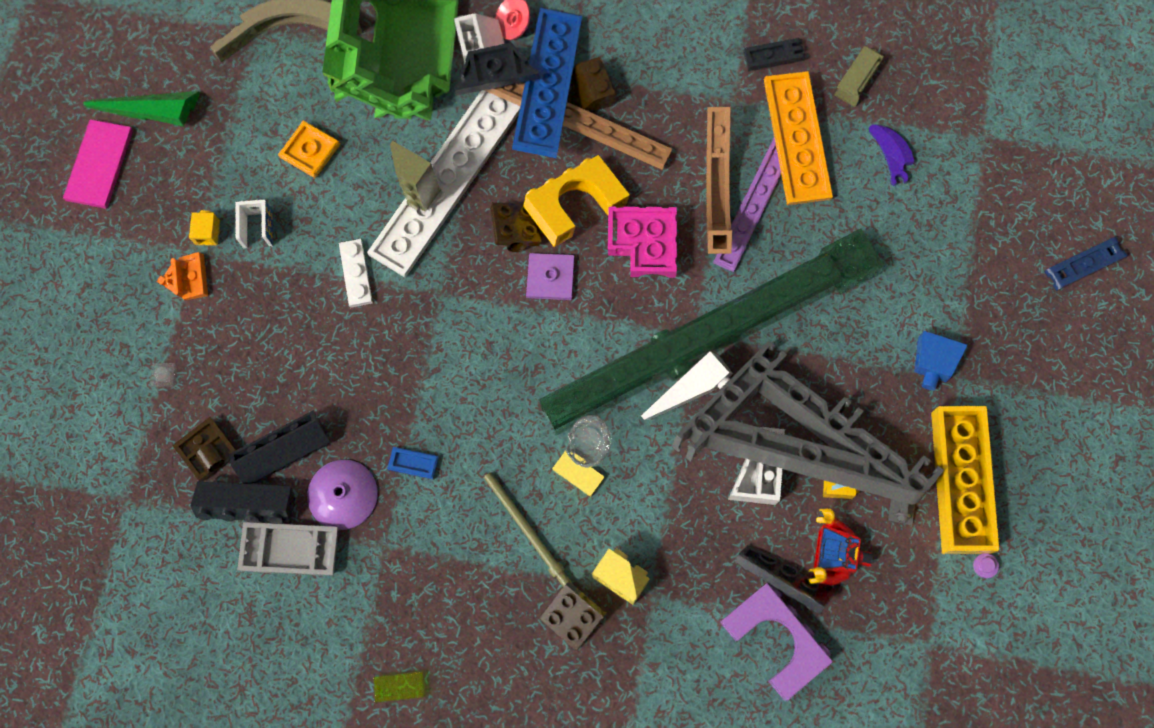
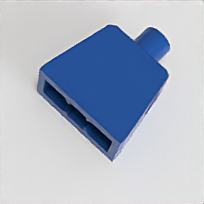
[914,331,967,390]

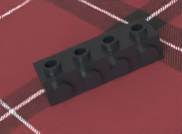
[229,410,330,484]
[190,481,295,524]

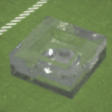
[150,363,177,387]

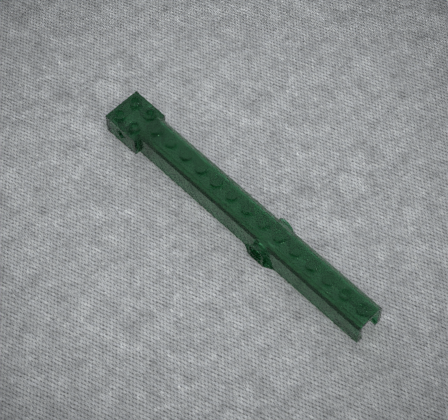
[538,228,885,436]

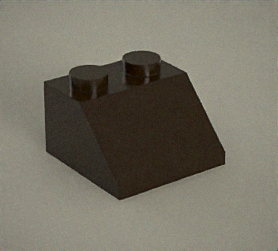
[567,56,615,113]

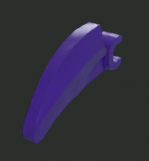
[869,124,914,186]

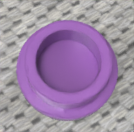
[973,553,999,578]

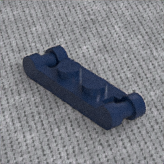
[1045,237,1128,291]

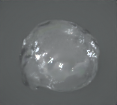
[566,415,613,468]

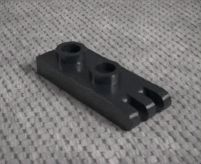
[743,38,806,71]

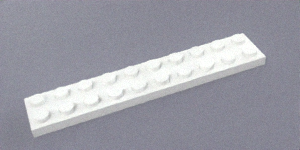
[367,90,520,278]

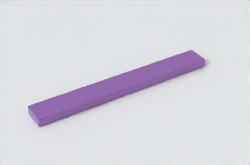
[713,138,781,272]

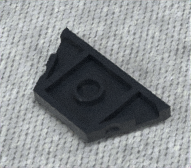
[454,42,540,96]

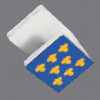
[236,200,273,248]

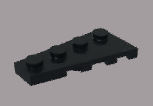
[735,545,841,614]

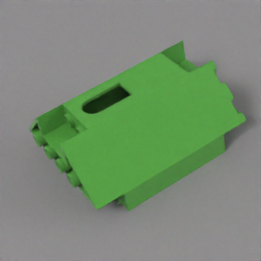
[322,0,459,120]

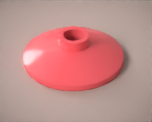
[495,0,530,40]

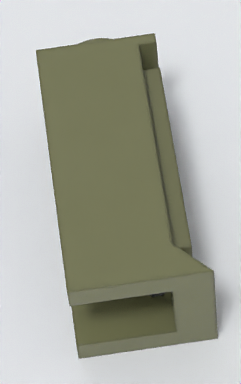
[834,46,883,107]

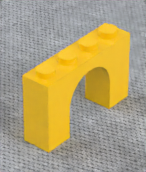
[523,155,630,247]

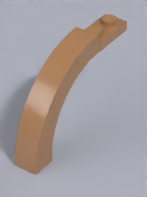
[706,107,732,254]

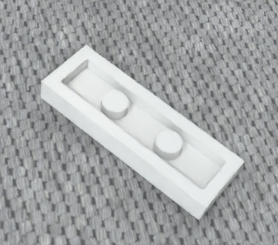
[339,239,373,308]

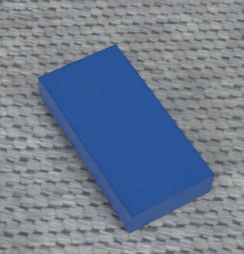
[387,447,439,480]

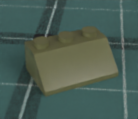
[390,141,440,212]

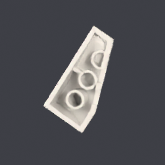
[641,352,733,420]

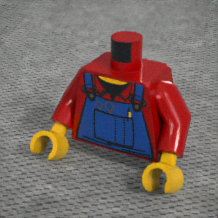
[809,509,873,585]

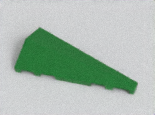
[84,91,200,127]

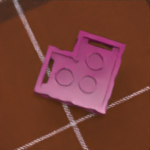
[608,207,677,278]

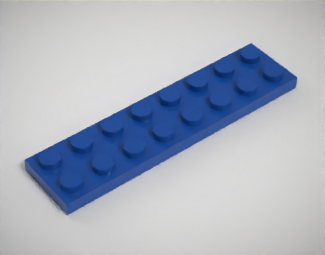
[512,8,582,158]

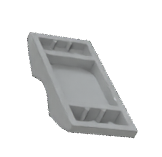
[237,522,339,576]

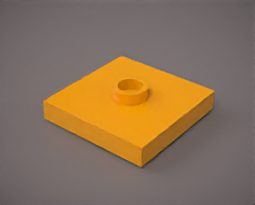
[278,120,340,179]

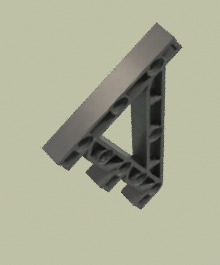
[672,341,944,504]

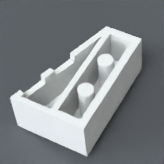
[728,427,785,505]

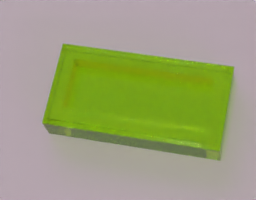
[373,672,425,703]

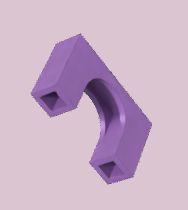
[720,583,832,701]

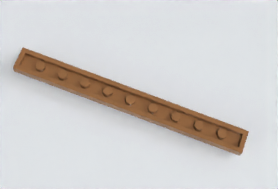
[485,82,672,170]

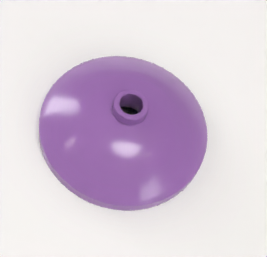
[307,460,378,530]

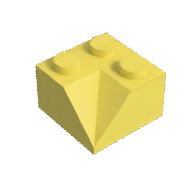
[592,549,650,605]

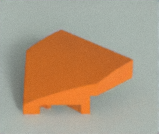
[157,252,208,300]

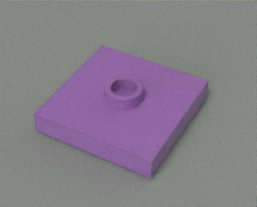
[526,253,574,300]

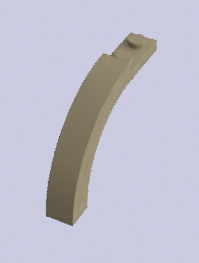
[210,0,362,62]

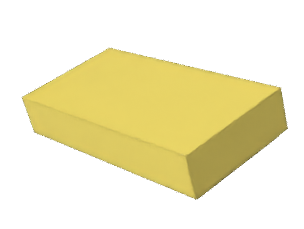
[552,450,604,497]

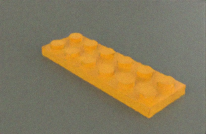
[764,71,833,205]

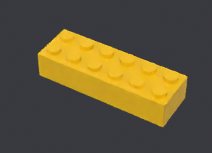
[931,406,999,554]

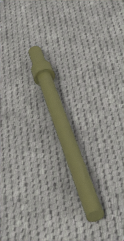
[484,472,573,587]

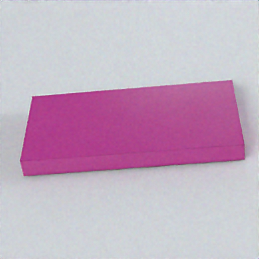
[63,120,133,209]

